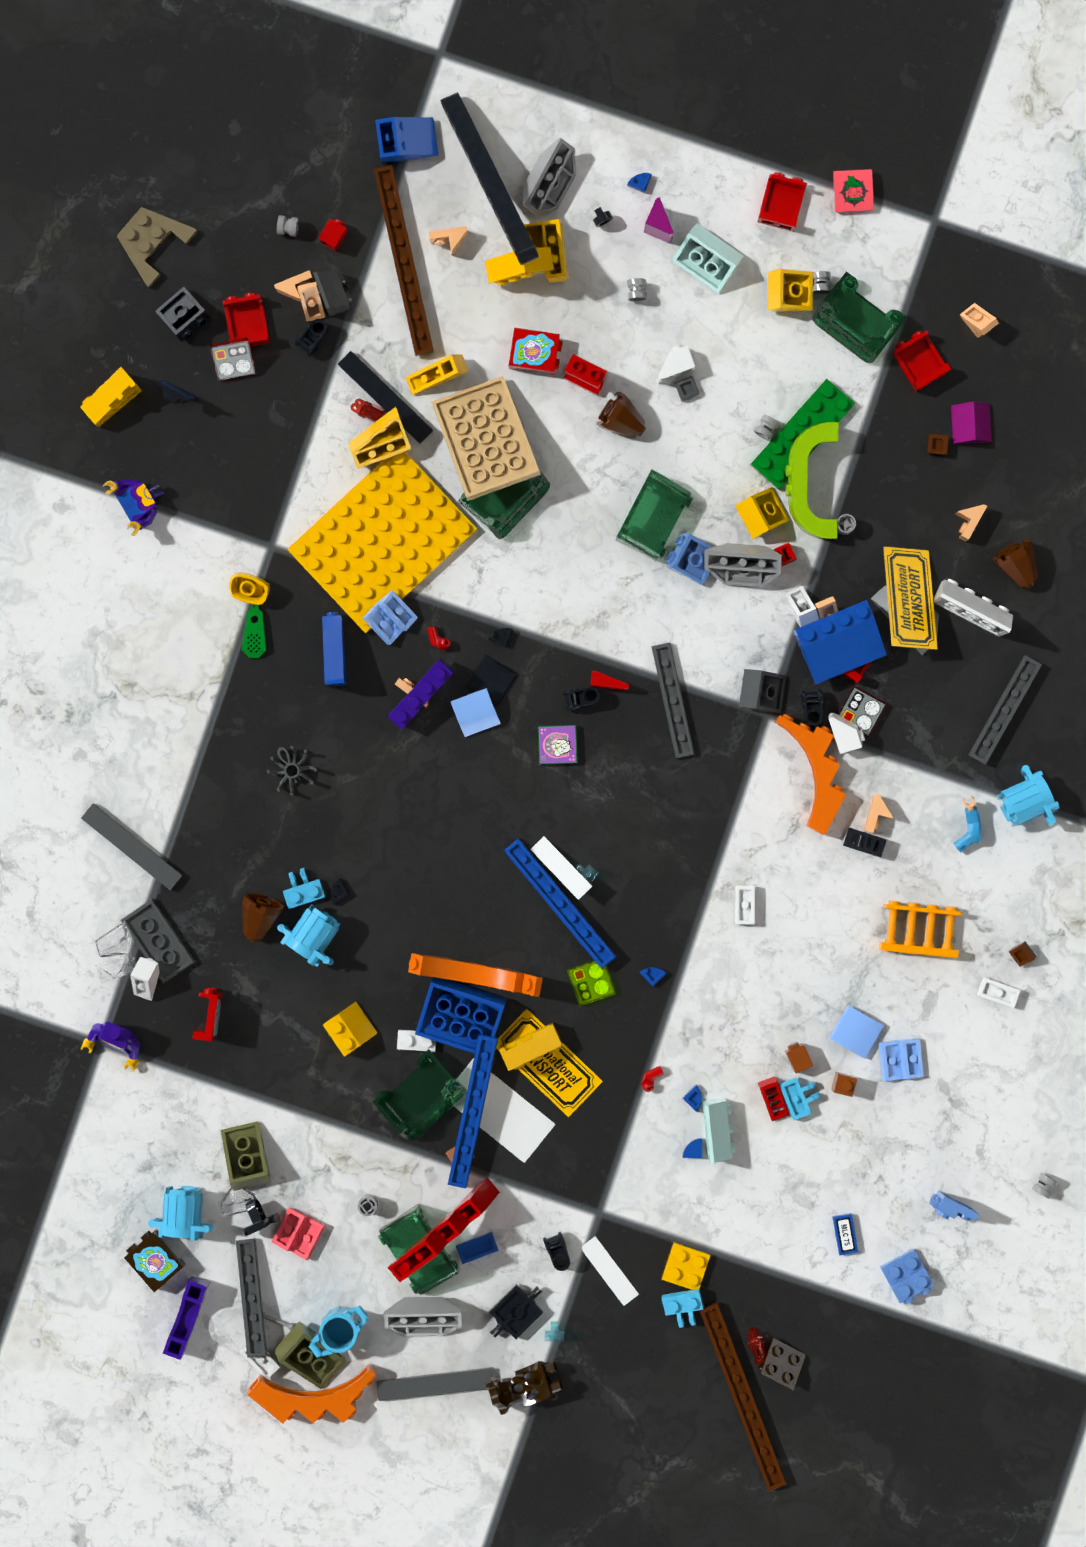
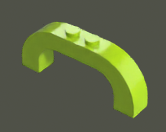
[785,422,839,539]

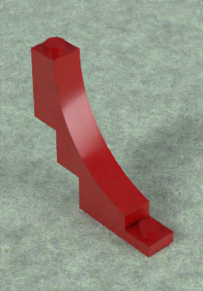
[388,1178,500,1282]

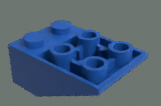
[375,117,438,164]

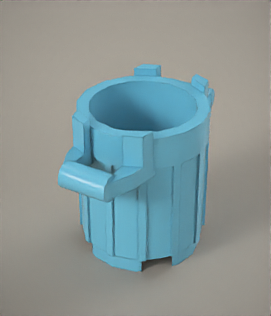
[997,765,1059,827]
[277,904,341,967]
[148,1186,215,1241]
[308,1305,369,1358]

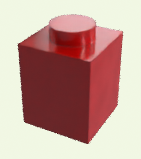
[318,219,348,252]

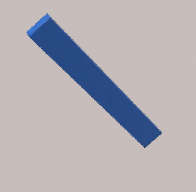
[504,838,616,969]
[447,1034,498,1189]

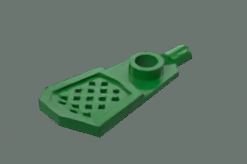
[241,604,267,658]

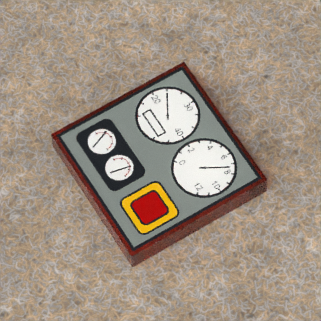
[210,337,256,381]
[837,686,887,738]

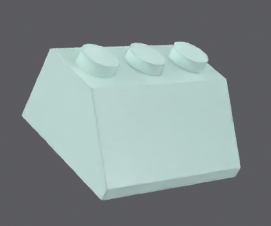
[672,223,744,294]
[702,1099,735,1164]

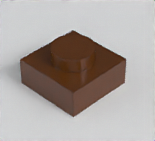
[927,434,949,456]
[1009,941,1037,967]

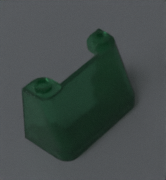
[812,271,907,363]
[458,469,550,539]
[616,469,693,561]
[373,1049,467,1141]
[378,1204,460,1295]

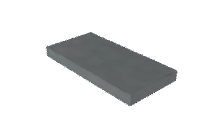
[120,899,196,984]

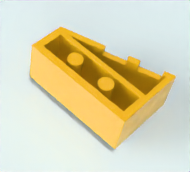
[524,219,569,283]
[485,247,554,286]
[80,367,142,428]
[348,407,411,469]
[499,1023,562,1071]

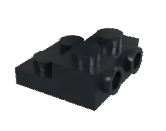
[155,287,210,342]

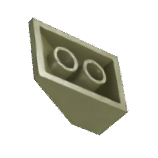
[221,1121,271,1191]
[274,1321,346,1389]

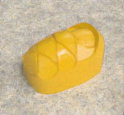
[229,572,270,605]

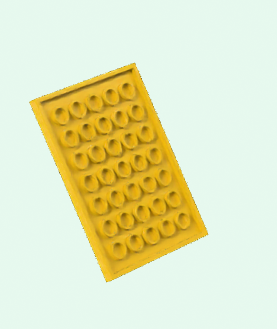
[287,452,477,633]

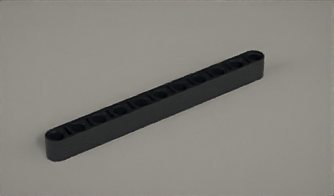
[440,92,539,266]

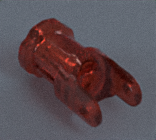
[350,398,386,422]
[747,1327,767,1364]

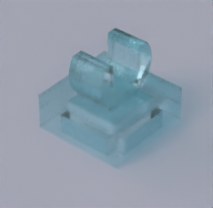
[575,864,599,883]
[545,1321,564,1342]

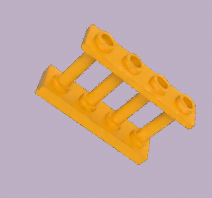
[879,900,962,958]

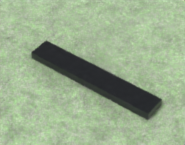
[338,351,433,444]

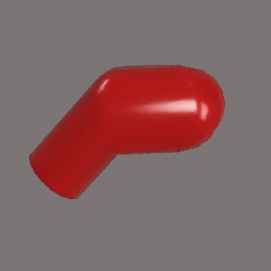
[427,626,451,650]
[641,1066,664,1092]

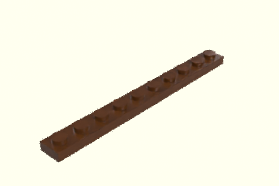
[374,165,434,357]
[700,1302,786,1491]

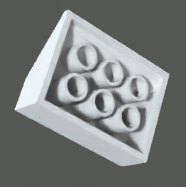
[933,579,1013,637]

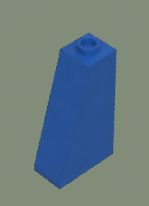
[322,612,347,686]

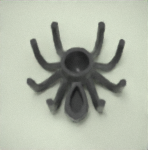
[267,746,317,796]

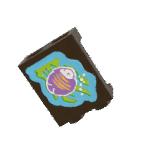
[124,1229,186,1292]

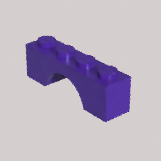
[388,658,454,730]
[162,1276,210,1360]

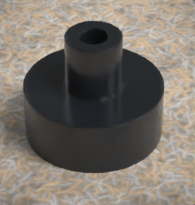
[593,207,613,228]

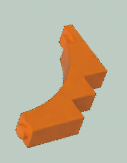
[408,953,543,997]

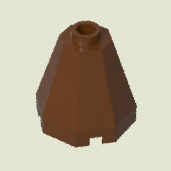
[596,392,646,438]
[992,539,1038,589]
[242,893,284,942]

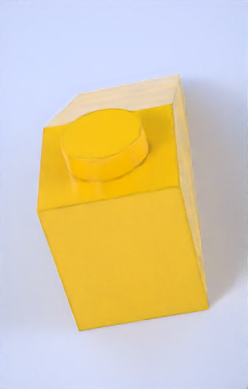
[405,354,469,395]

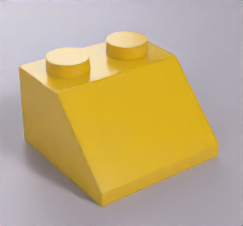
[768,269,813,312]
[735,487,790,539]
[323,1002,377,1057]

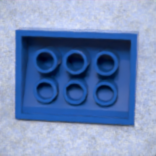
[793,600,887,685]
[415,977,507,1053]

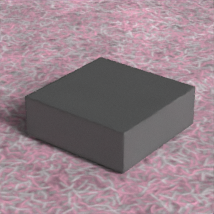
[675,376,699,402]

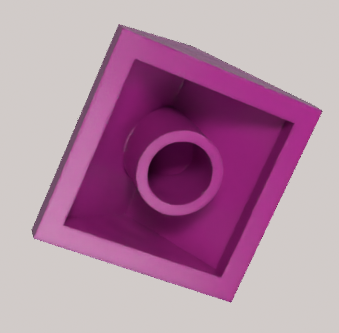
[644,197,674,243]
[951,401,992,444]

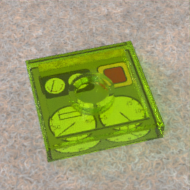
[567,960,616,1007]

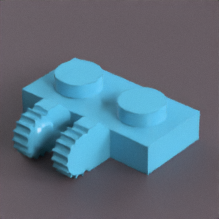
[283,868,325,909]
[779,1077,821,1120]
[662,1289,704,1328]

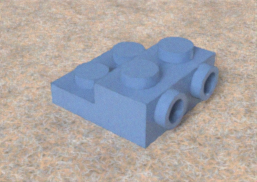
[666,533,713,585]
[929,1191,979,1221]
[880,1249,934,1304]

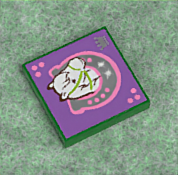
[538,725,577,765]

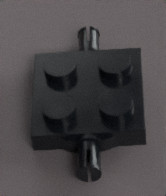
[489,1284,543,1339]

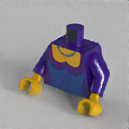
[103,480,164,536]
[81,1021,140,1072]

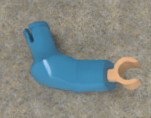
[953,796,982,853]

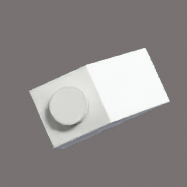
[657,345,695,383]
[785,586,819,627]
[829,713,865,754]
[130,957,160,1001]

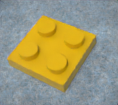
[662,1242,711,1290]

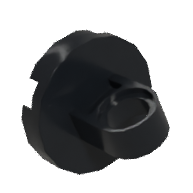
[242,1199,281,1236]

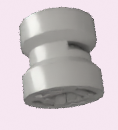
[277,215,299,237]
[813,271,831,294]
[627,278,647,301]
[754,415,780,441]
[837,514,856,535]
[1032,1173,1058,1199]
[358,1194,378,1216]

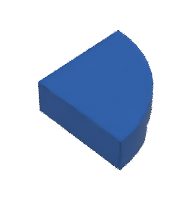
[627,173,652,193]
[640,967,667,986]
[683,1085,702,1112]
[682,1138,702,1158]

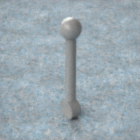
[263,1312,295,1330]

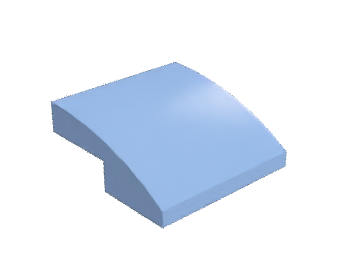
[363,591,418,645]
[451,688,501,737]
[829,1005,884,1059]
[879,1038,924,1081]

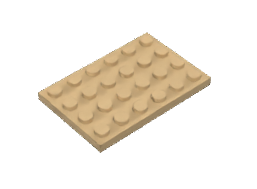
[431,376,541,501]

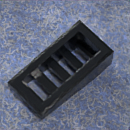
[843,828,887,858]

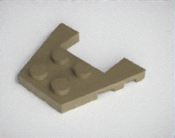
[117,207,197,288]

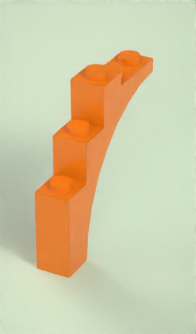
[774,714,847,835]
[247,1364,376,1424]

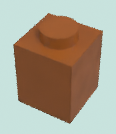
[785,1042,813,1074]
[831,1072,857,1097]

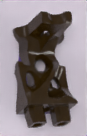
[486,1361,563,1415]

